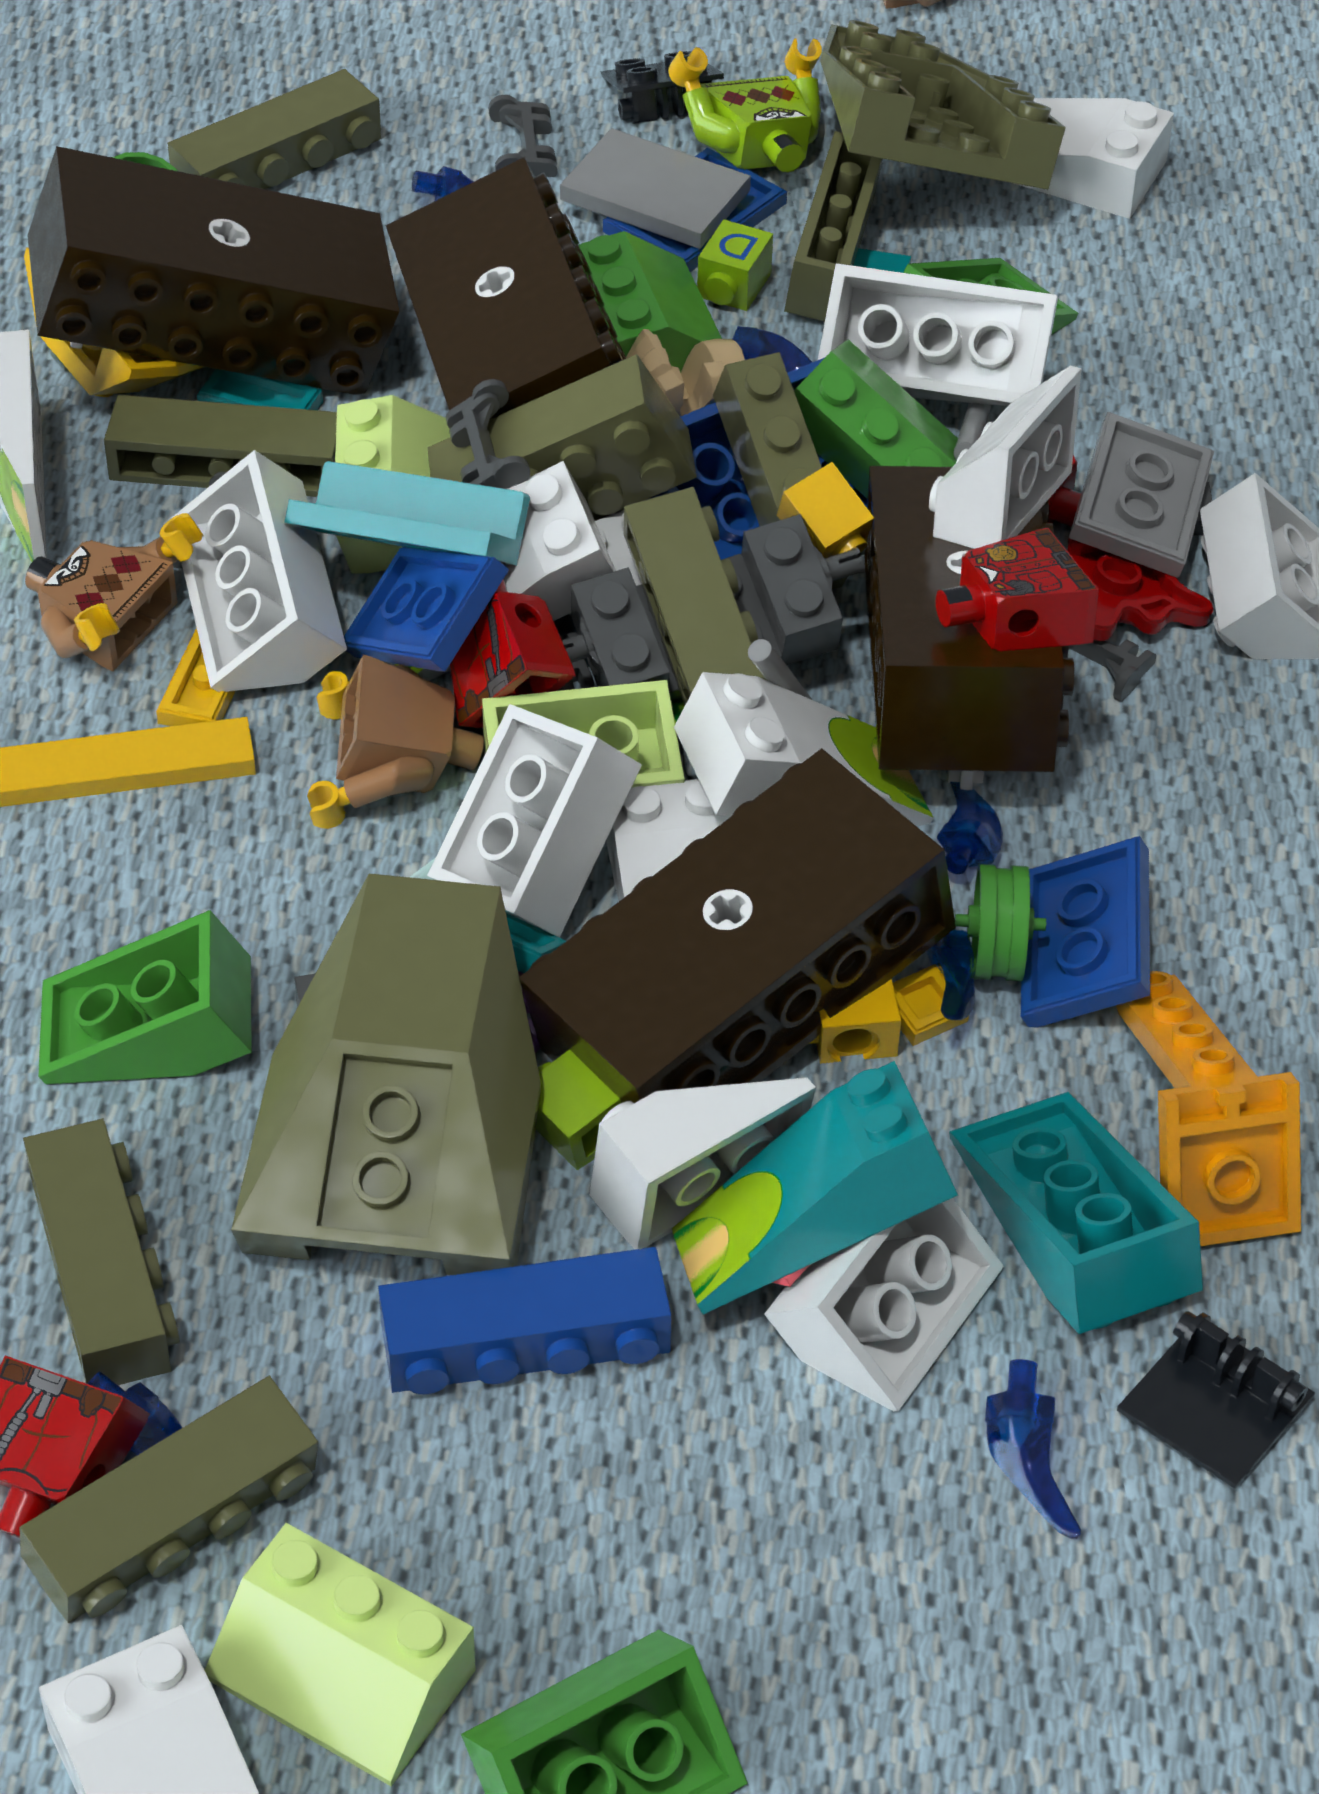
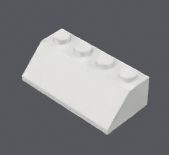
[172,450,347,692]

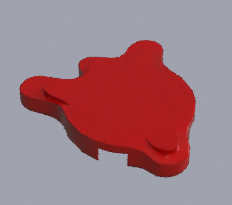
[1067,538,1214,641]

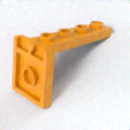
[1116,971,1301,1246]

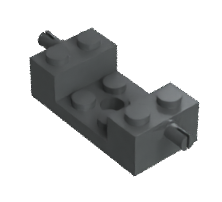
[562,514,865,702]

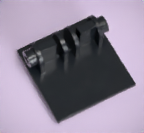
[600,51,724,124]
[1117,1311,1315,1489]

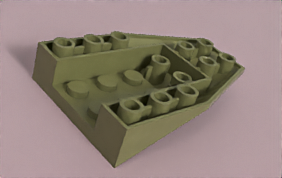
[820,20,1066,190]
[231,873,541,1275]

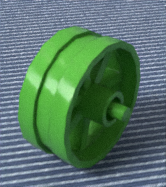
[955,864,1046,981]

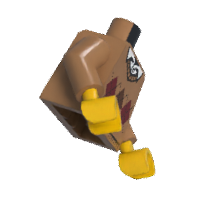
[25,513,204,671]
[307,654,484,829]

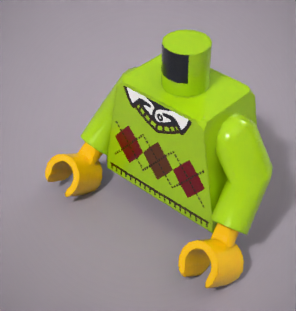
[668,38,822,173]

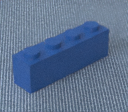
[378,1247,672,1395]

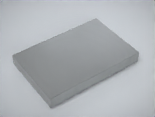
[560,128,751,249]
[1068,412,1214,578]

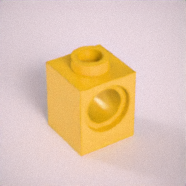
[777,462,874,558]
[809,979,901,1064]

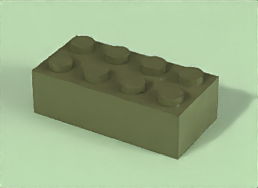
[427,354,697,521]

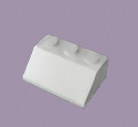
[929,365,1082,549]
[1200,473,1319,659]
[427,704,642,938]
[764,1198,1004,1412]

